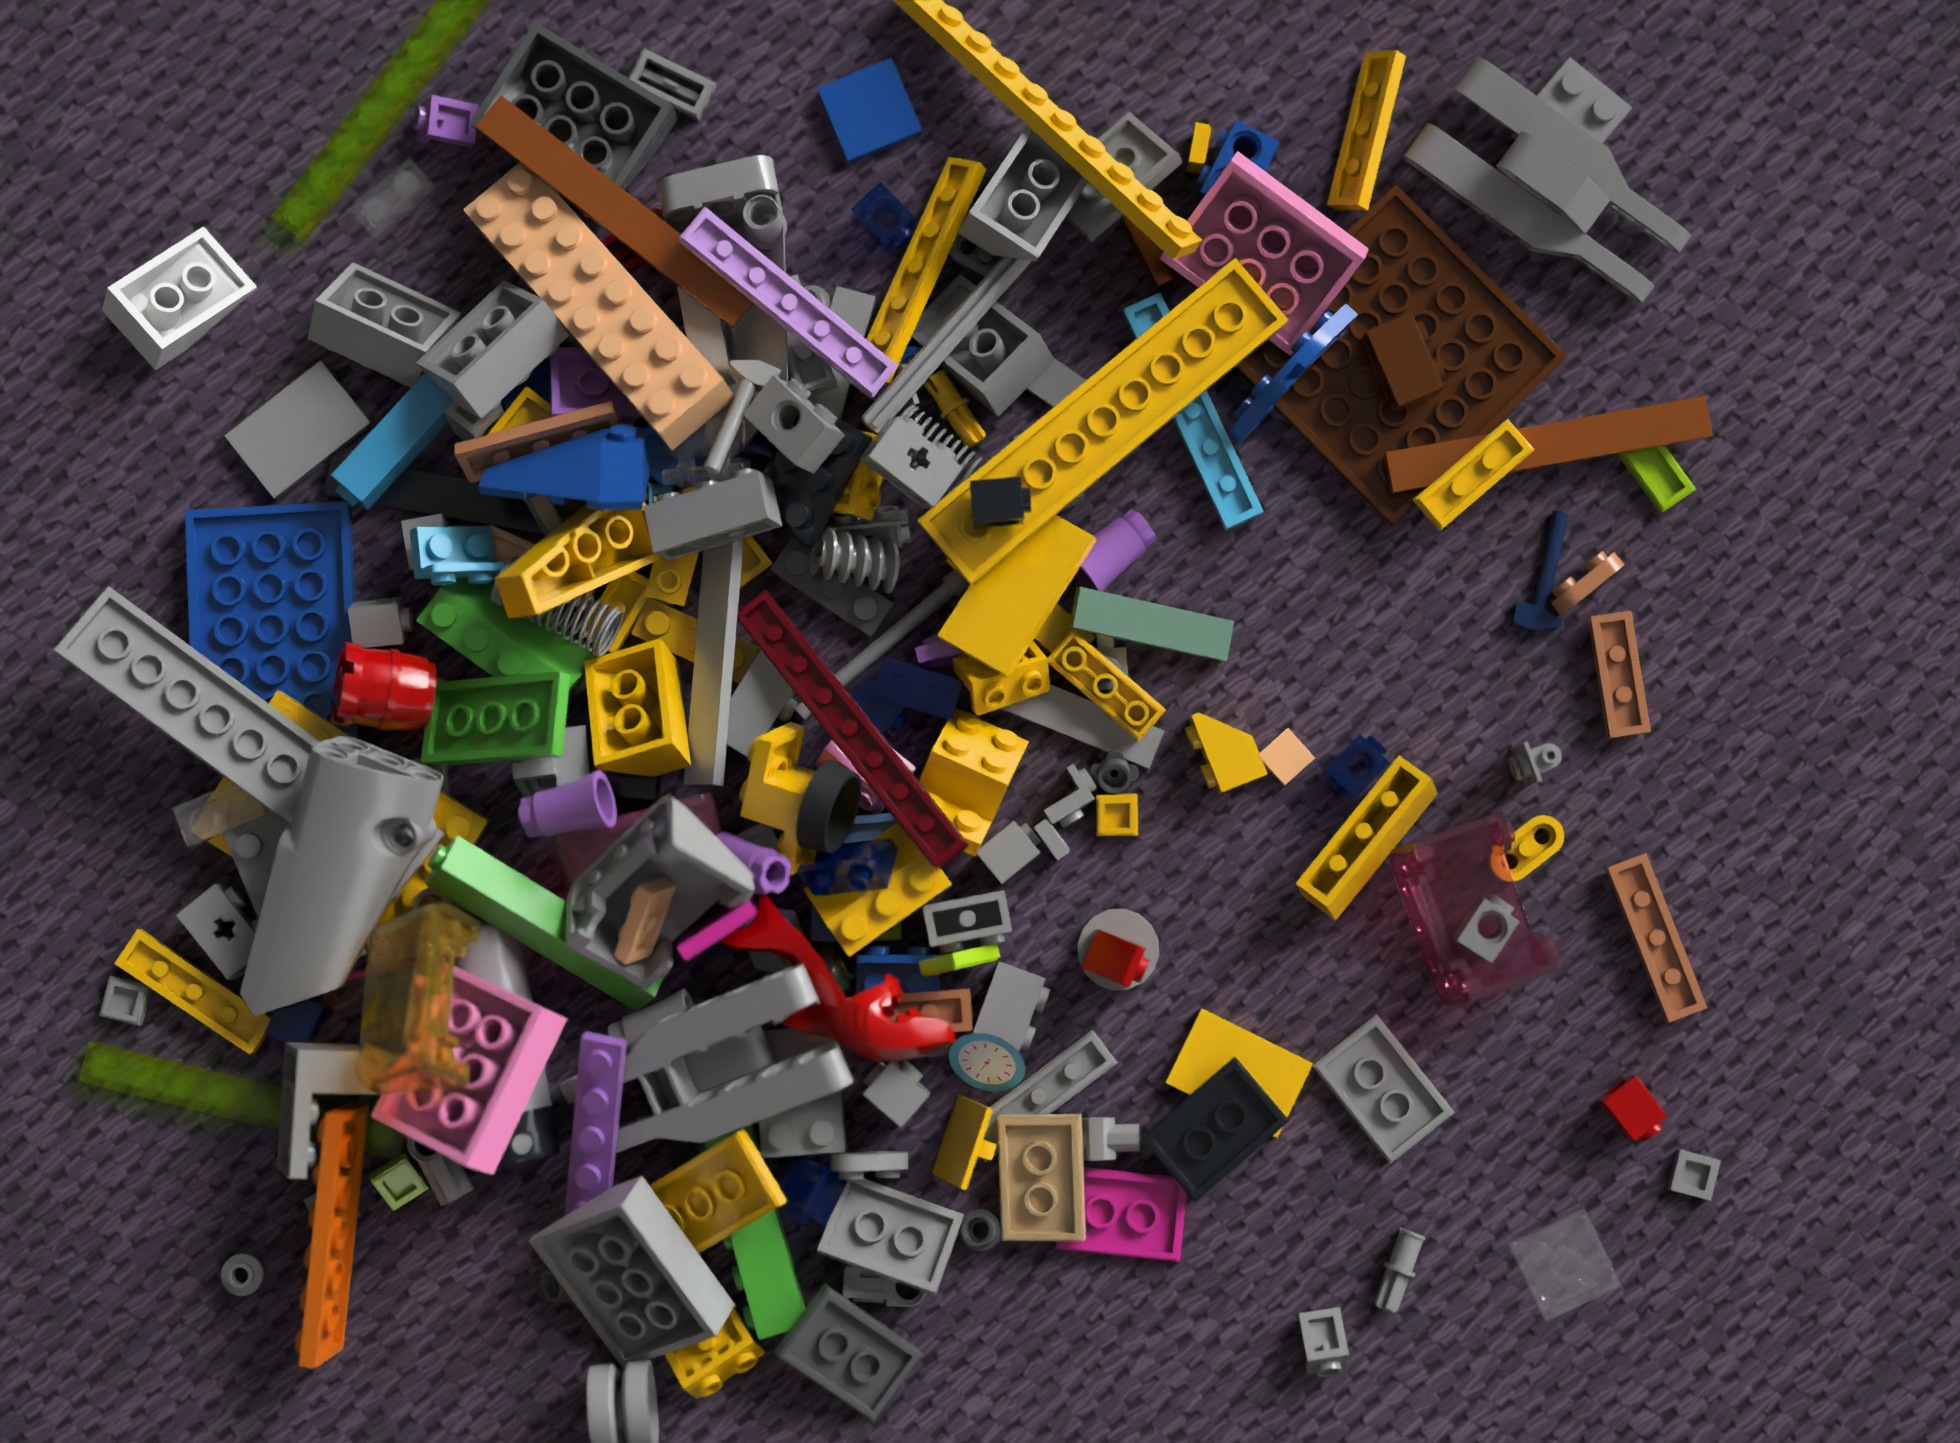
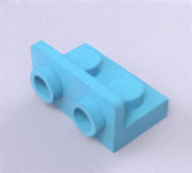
[409,526,506,585]

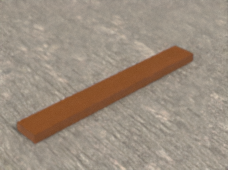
[475,95,754,329]
[1384,396,1713,494]

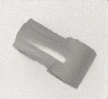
[407,1137,475,1206]

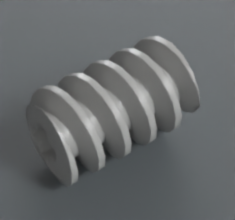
[809,527,900,593]

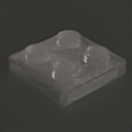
[1507,1208,1621,1322]

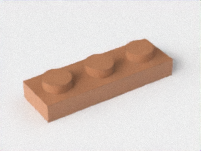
[1588,611,1651,739]

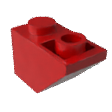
[1080,929,1149,988]

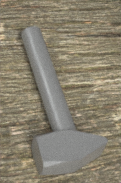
[703,360,781,474]

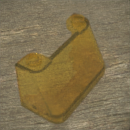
[355,902,481,1095]

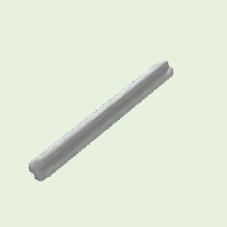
[861,257,1031,433]

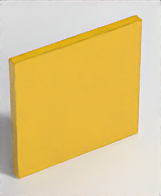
[932,1095,997,1190]

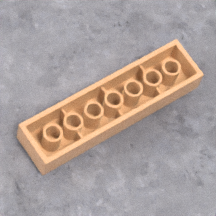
[463,163,734,451]

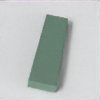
[1069,587,1234,662]

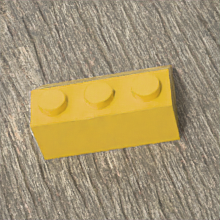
[584,638,691,777]
[803,822,952,957]

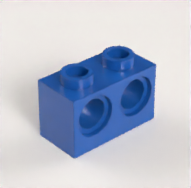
[1195,120,1280,202]

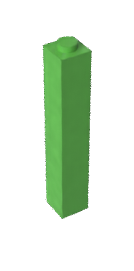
[425,836,664,1012]

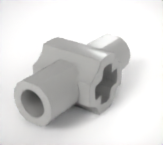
[1082,1117,1140,1161]

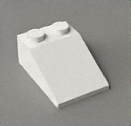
[102,227,257,370]

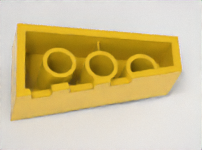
[494,500,662,618]

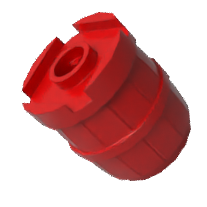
[331,642,437,732]

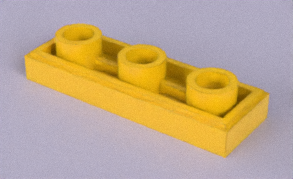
[1048,629,1166,741]

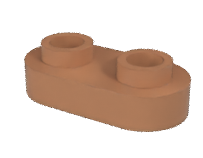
[1551,551,1625,616]

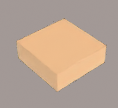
[1260,728,1315,786]

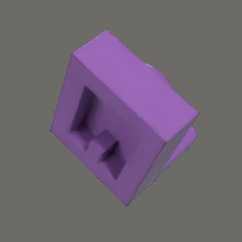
[413,95,479,147]
[915,613,964,672]

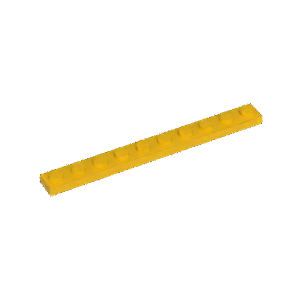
[893,0,1202,260]

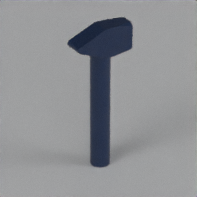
[1510,511,1569,632]

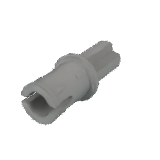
[1374,1227,1426,1313]

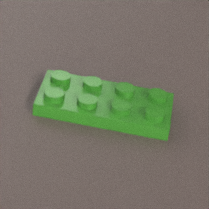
[421,671,570,766]

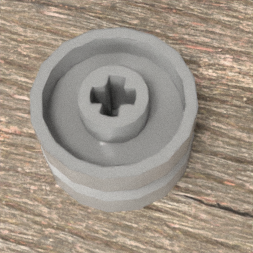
[587,1360,659,1443]

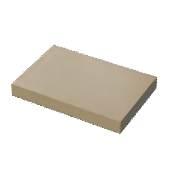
[997,1114,1086,1241]

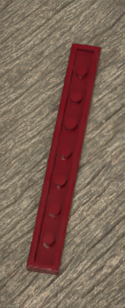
[737,589,970,871]

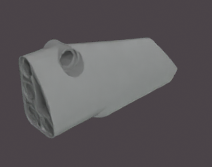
[240,736,444,1016]

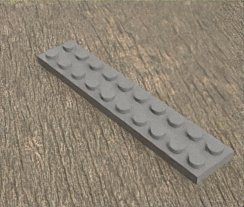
[54,586,445,902]

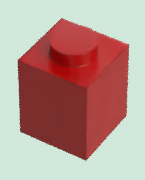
[1596,1075,1667,1142]

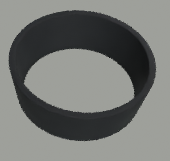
[796,760,861,853]

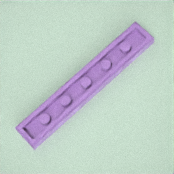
[678,207,898,399]

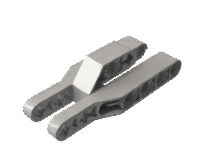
[1403,56,1692,303]
[559,964,854,1153]

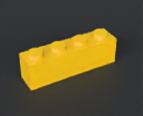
[1295,756,1438,921]

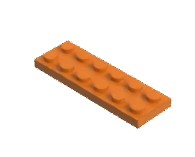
[295,1101,369,1369]

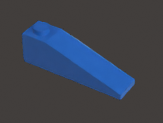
[478,424,650,510]

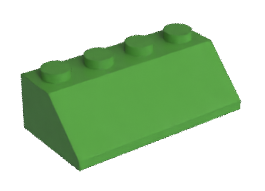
[416,575,603,703]

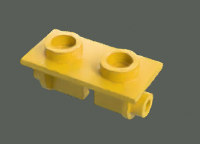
[645,552,699,607]

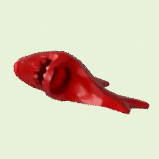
[720,895,956,1062]

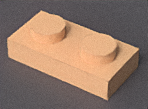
[614,877,677,965]

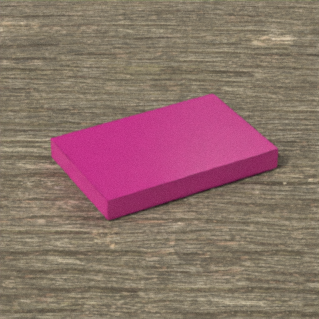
[677,895,757,960]
[1055,1167,1187,1262]

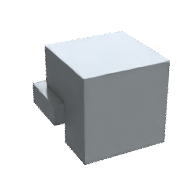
[512,725,598,798]

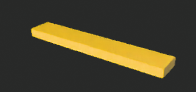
[866,157,987,385]

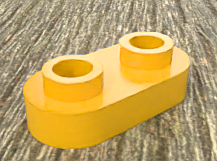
[1488,815,1564,882]

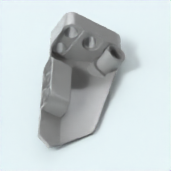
[658,155,788,458]

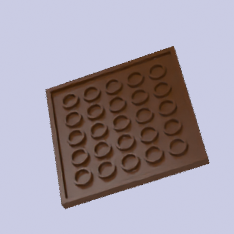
[1234,184,1568,527]

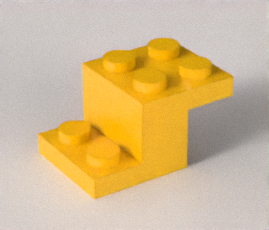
[919,708,1029,856]
[740,722,826,875]

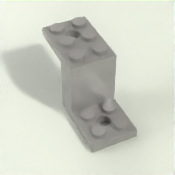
[277,963,429,1179]

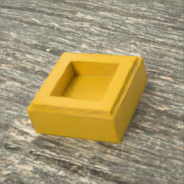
[1187,122,1211,174]
[1096,793,1138,836]

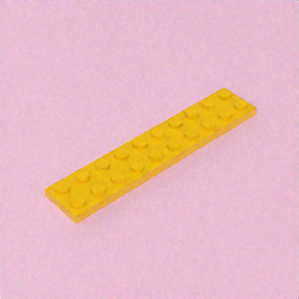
[918,258,1289,585]

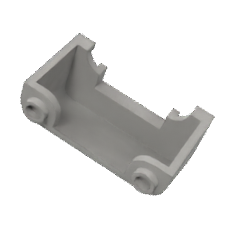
[566,795,754,989]

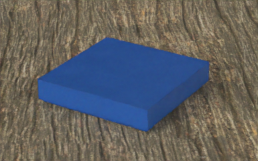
[817,58,923,165]

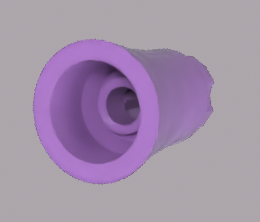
[1075,509,1157,592]
[518,770,617,838]
[715,832,792,894]

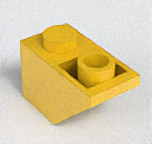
[1185,713,1268,794]

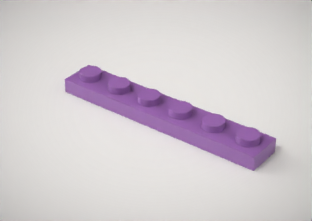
[565,1031,627,1216]

